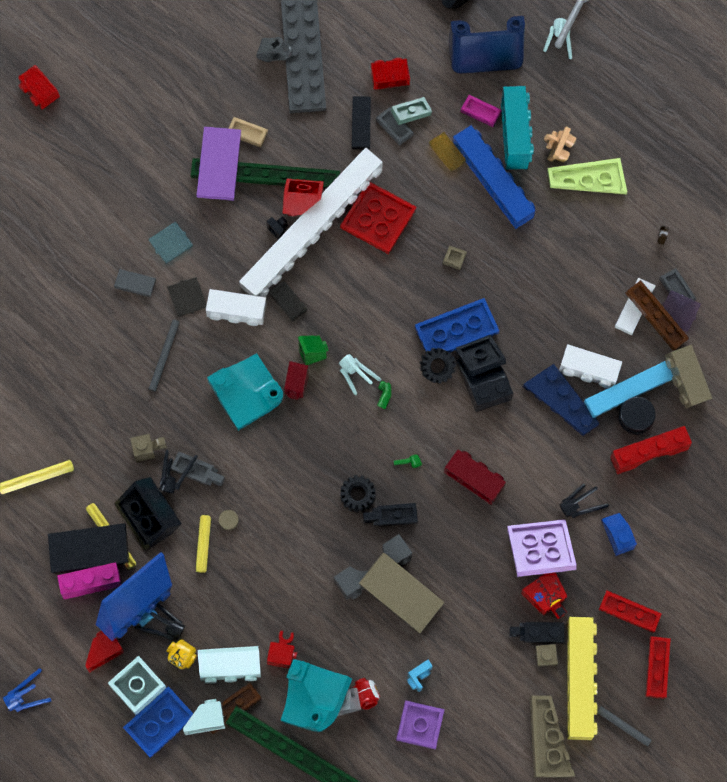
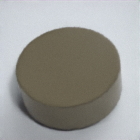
[219,510,239,531]

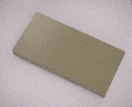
[358,552,444,633]

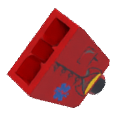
[521,572,567,619]

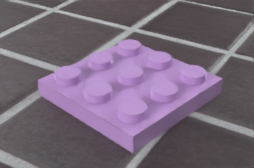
[507,520,576,577]

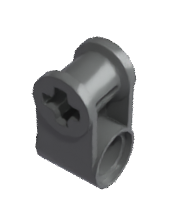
[256,37,293,62]

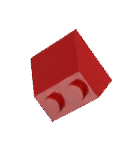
[283,179,324,216]

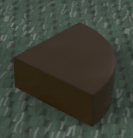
[657,225,669,245]

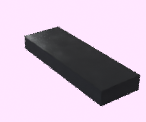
[352,96,371,150]

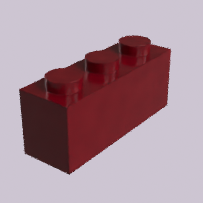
[444,450,506,505]

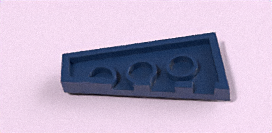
[522,364,599,436]

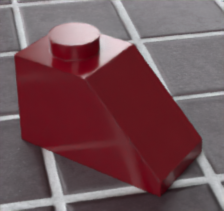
[284,361,309,399]

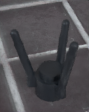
[159,450,198,494]
[559,484,609,519]
[134,603,185,641]

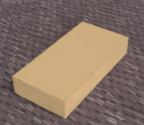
[229,117,268,148]

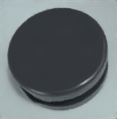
[618,397,656,435]

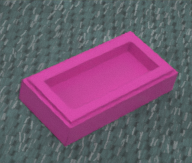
[460,95,502,127]

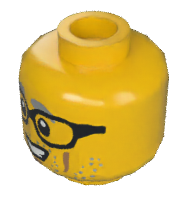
[167,640,197,670]

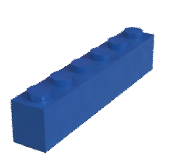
[452,125,535,229]

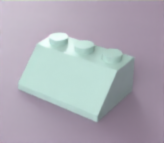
[198,646,261,684]

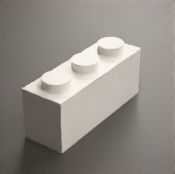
[206,289,266,326]
[559,344,622,388]

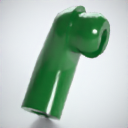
[377,381,392,409]

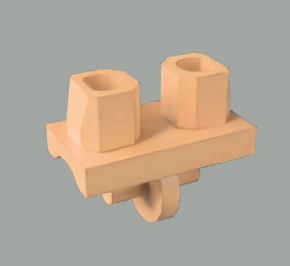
[544,126,576,163]

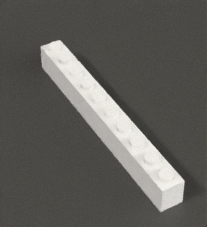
[239,148,383,297]

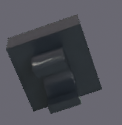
[266,216,288,240]

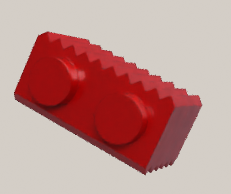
[370,58,410,90]
[18,65,60,109]

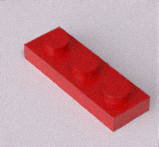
[599,591,662,633]
[645,636,671,699]

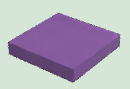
[396,700,444,750]

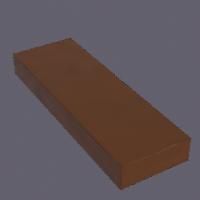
[211,682,262,735]

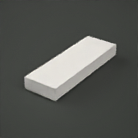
[615,278,655,335]

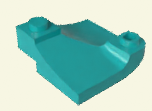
[207,353,283,431]
[280,659,352,732]

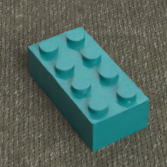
[501,86,534,170]

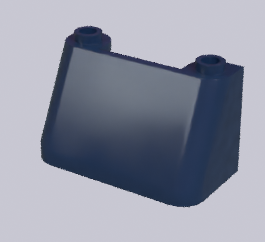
[448,16,525,74]

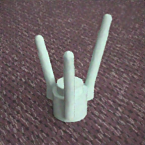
[543,18,572,59]
[339,354,381,395]

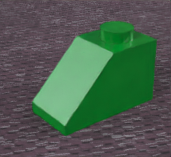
[298,335,329,365]

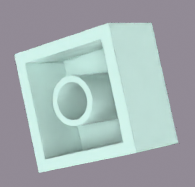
[108,656,166,715]

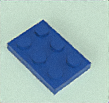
[123,686,193,758]

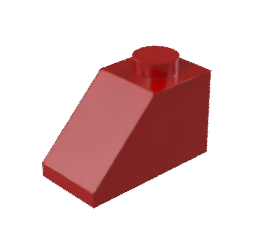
[85,631,124,673]

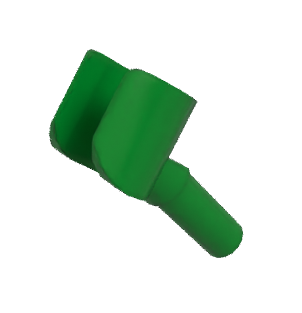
[394,455,422,468]

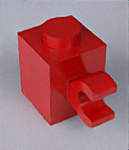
[267,631,298,669]

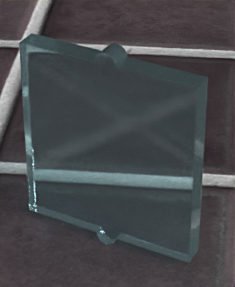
[148,222,193,264]

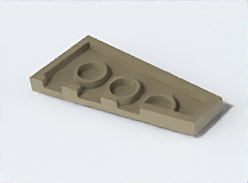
[530,696,575,778]

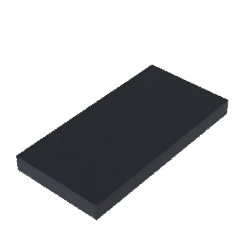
[48,523,130,573]

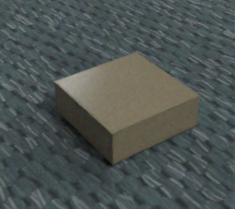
[443,245,467,270]

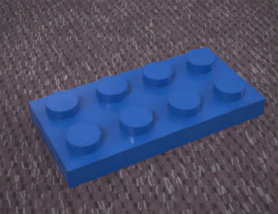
[415,298,499,352]

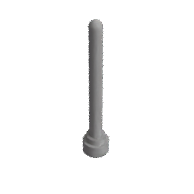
[555,0,589,48]

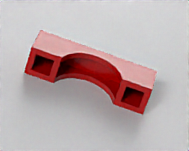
[610,426,692,475]

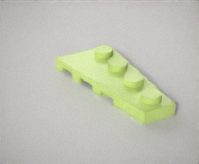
[547,158,627,195]

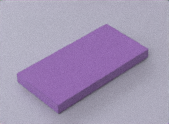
[197,127,241,201]

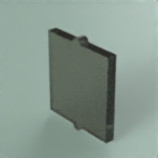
[167,277,207,317]

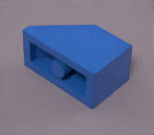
[601,513,637,556]

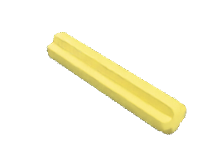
[196,515,211,573]

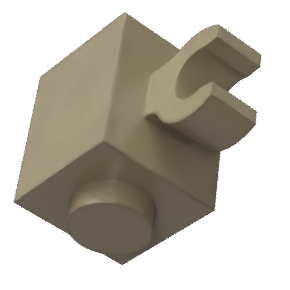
[130,434,167,463]

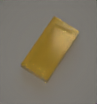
[429,132,466,171]

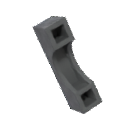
[334,534,412,600]

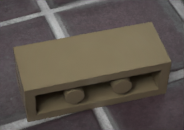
[665,345,712,408]

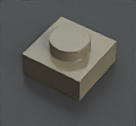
[535,644,558,667]

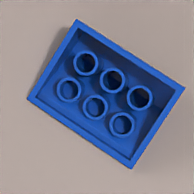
[96,552,172,641]

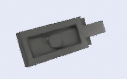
[170,452,225,486]

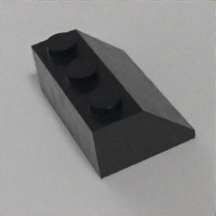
[114,477,182,551]

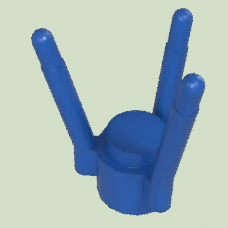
[3,668,51,712]

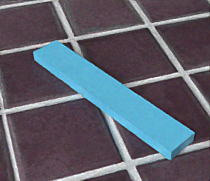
[584,361,673,418]

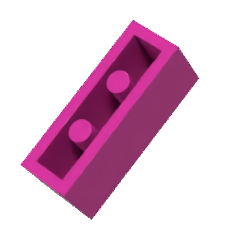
[57,562,122,599]

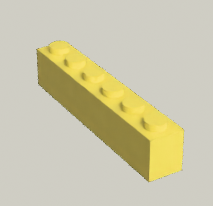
[567,617,597,740]

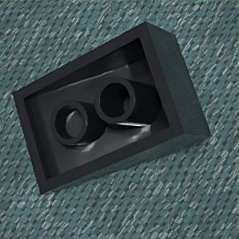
[456,359,514,412]

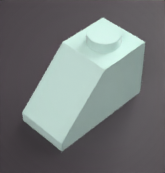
[183,699,225,735]

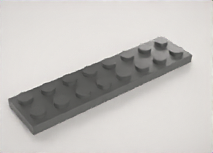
[281,0,326,113]

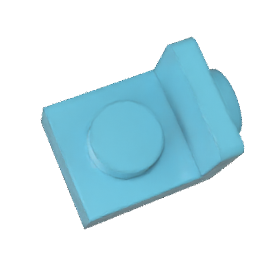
[407,660,433,692]

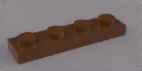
[625,280,689,351]

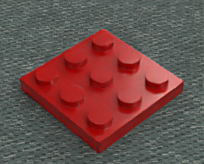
[340,181,417,255]

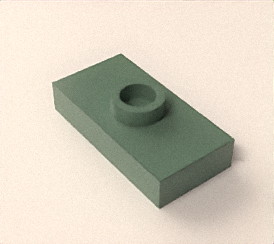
[391,97,432,125]

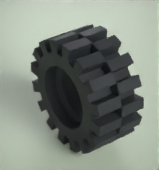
[419,348,456,384]
[340,475,376,513]

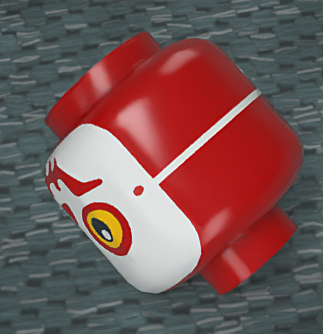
[352,678,380,710]

